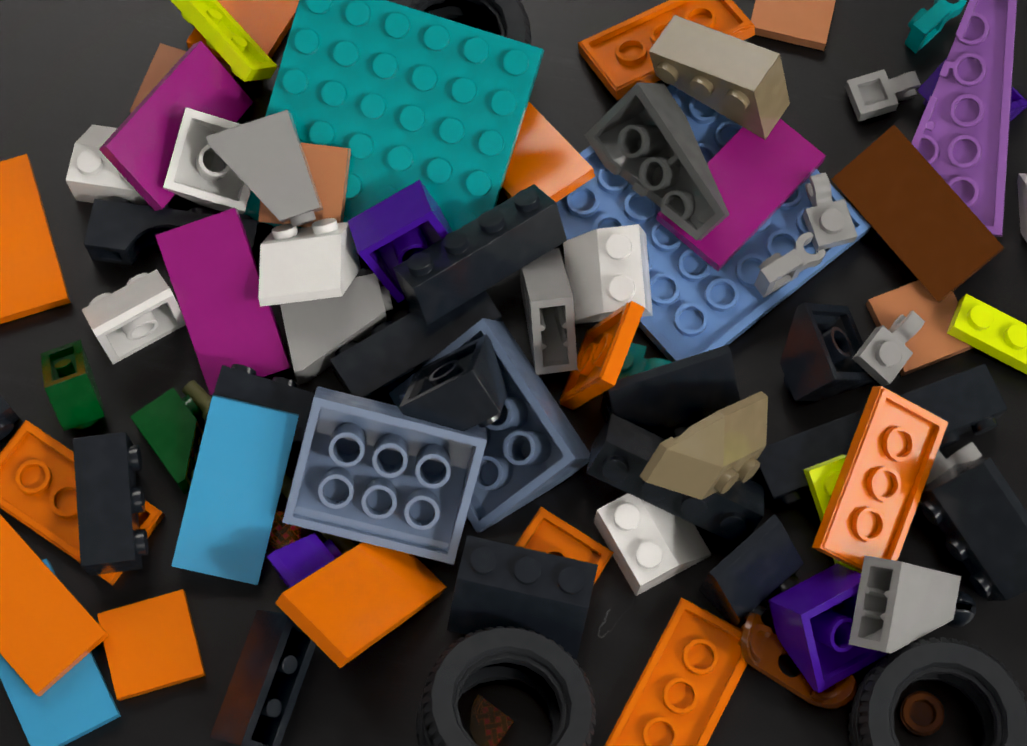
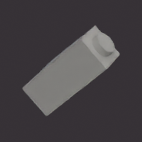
[206,110,323,227]
[519,248,578,375]
[280,273,393,385]
[849,556,961,653]

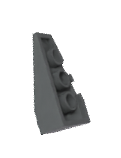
[584,83,730,240]

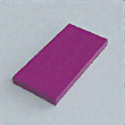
[99,41,253,211]
[656,119,826,272]
[155,208,292,395]

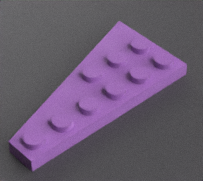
[911,0,1017,237]

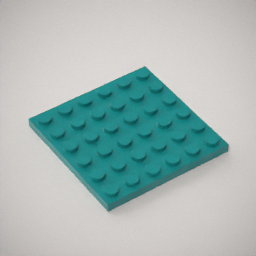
[243,0,545,231]

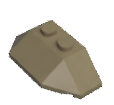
[639,391,768,500]

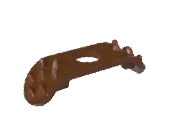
[738,613,858,708]

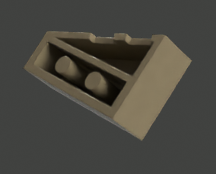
[649,15,790,140]

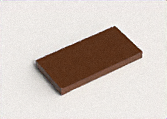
[831,124,1005,303]

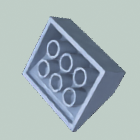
[389,318,590,533]
[282,386,487,565]

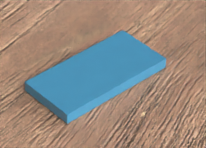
[171,395,299,585]
[0,558,121,746]

